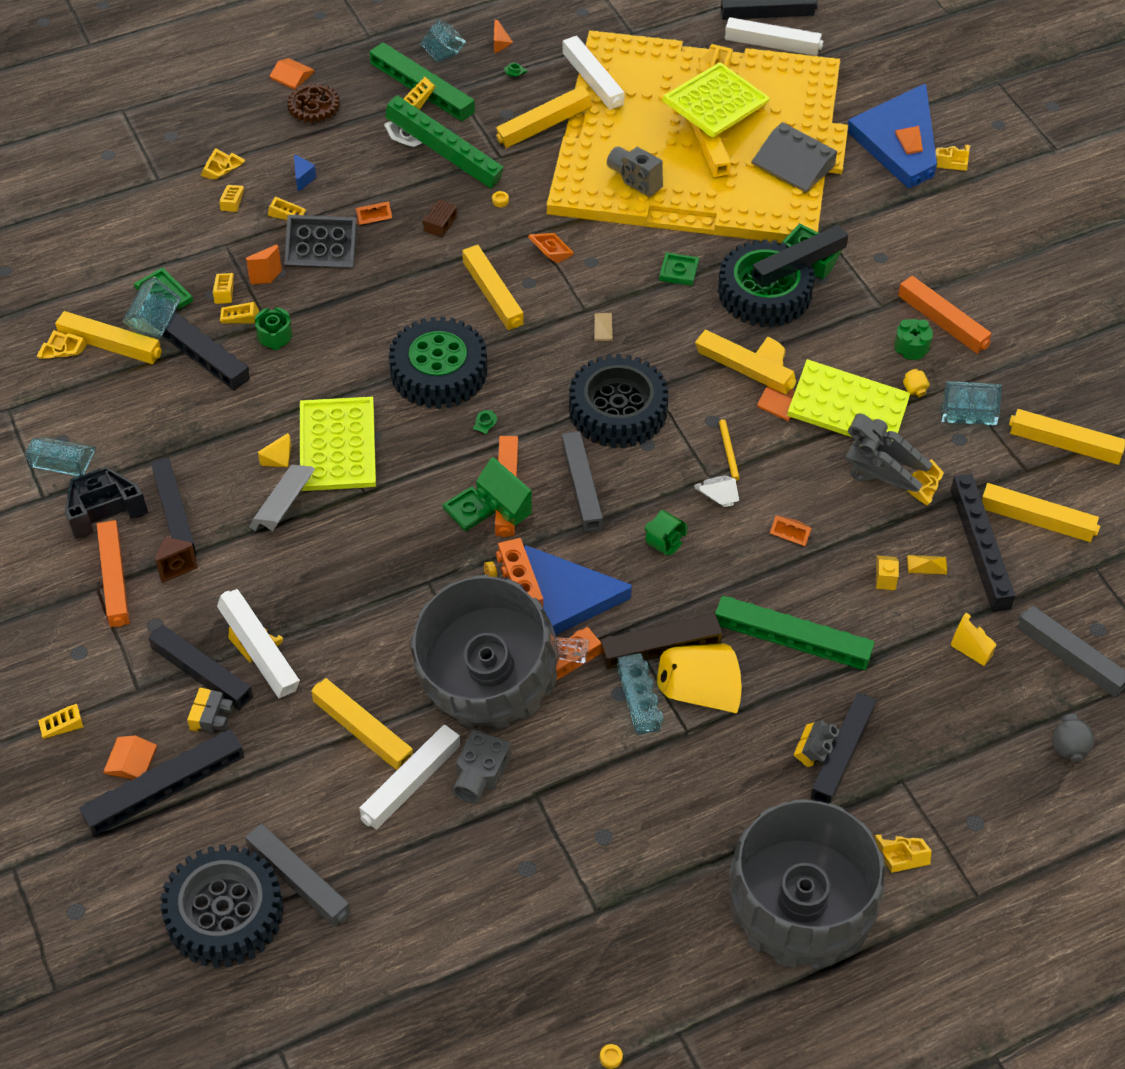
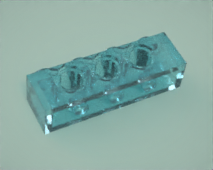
[617,653,664,735]

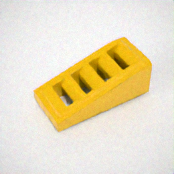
[404,77,436,110]
[219,185,244,212]
[267,197,306,220]
[213,273,234,304]
[220,302,259,324]
[38,704,83,739]

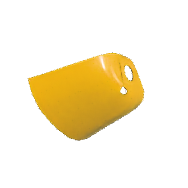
[657,643,742,714]

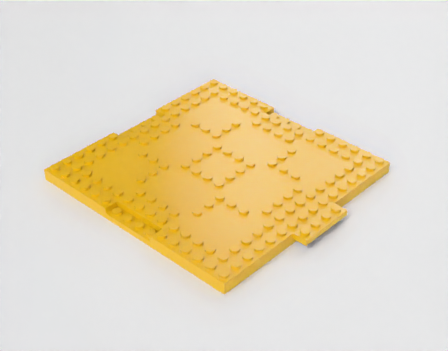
[547,31,848,243]

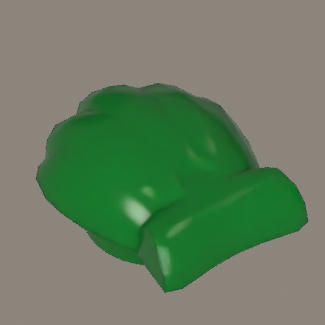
[504,63,527,77]
[473,410,497,435]

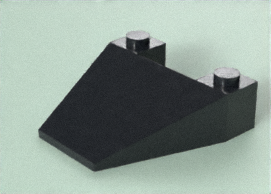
[65,467,149,539]

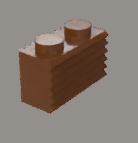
[422,199,457,237]

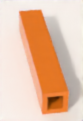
[898,276,992,354]
[495,436,518,537]
[97,520,130,627]

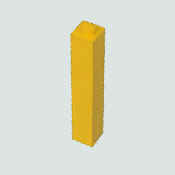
[496,85,592,148]
[690,122,731,177]
[462,245,524,330]
[55,311,162,364]
[695,329,796,395]
[1009,409,1125,465]
[982,483,1100,543]
[311,678,413,770]

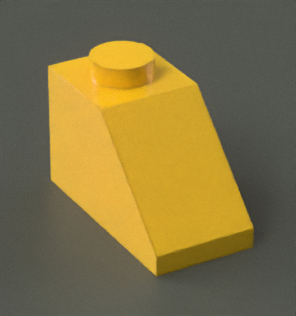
[876,555,899,590]

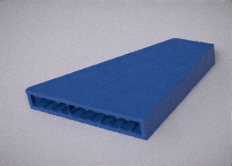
[847,84,937,189]
[505,545,632,635]

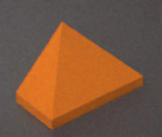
[494,20,513,53]
[895,126,923,155]
[356,201,392,225]
[770,515,812,546]

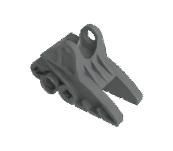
[845,414,932,492]

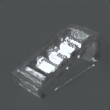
[556,637,589,664]

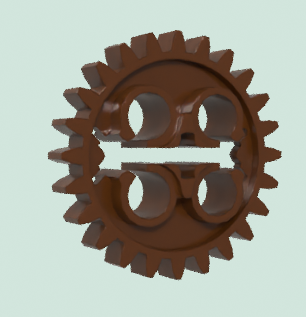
[287,83,340,124]

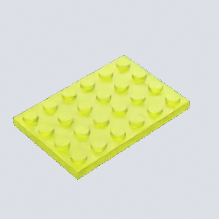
[662,62,770,138]
[787,359,911,441]
[300,397,376,491]

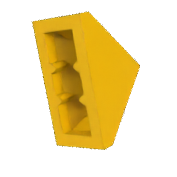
[258,433,292,467]
[907,555,947,575]

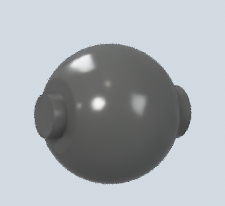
[1052,714,1095,762]

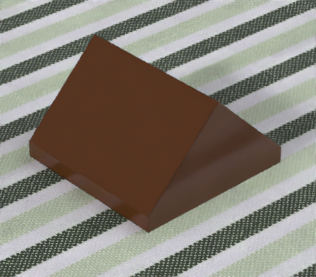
[155,537,198,583]

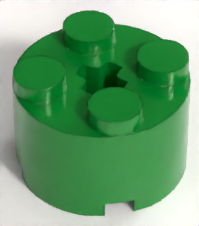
[255,307,293,350]
[894,319,933,360]
[644,510,688,556]

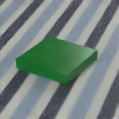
[659,252,699,286]
[442,486,496,532]

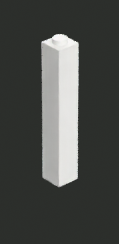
[725,17,823,56]
[563,36,624,110]
[217,589,300,698]
[360,724,460,830]

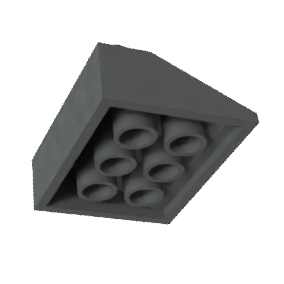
[752,122,837,193]
[284,215,359,268]

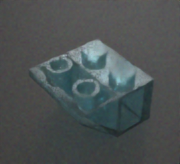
[420,18,466,62]

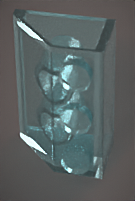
[122,276,181,337]
[941,381,1002,425]
[25,436,96,476]

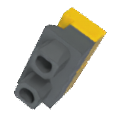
[187,688,234,734]
[793,720,839,767]

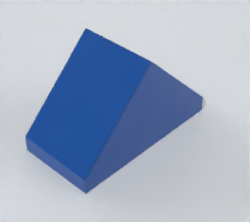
[294,155,316,191]

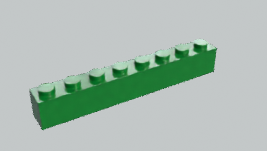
[369,42,475,122]
[385,95,504,189]
[715,595,875,671]

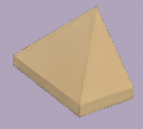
[594,313,612,341]

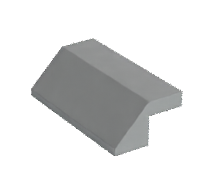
[249,465,315,531]

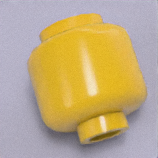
[903,369,930,397]

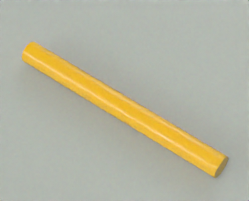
[719,419,740,481]

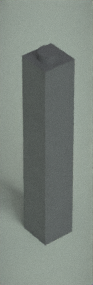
[562,431,603,532]
[1018,606,1125,698]
[245,824,350,927]

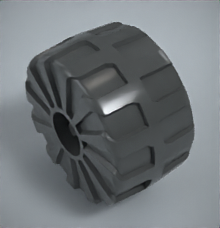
[411,575,559,730]
[729,799,886,969]

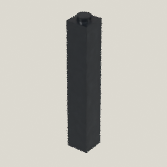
[720,0,818,20]
[752,225,848,287]
[151,457,196,555]
[148,625,253,711]
[810,692,876,804]

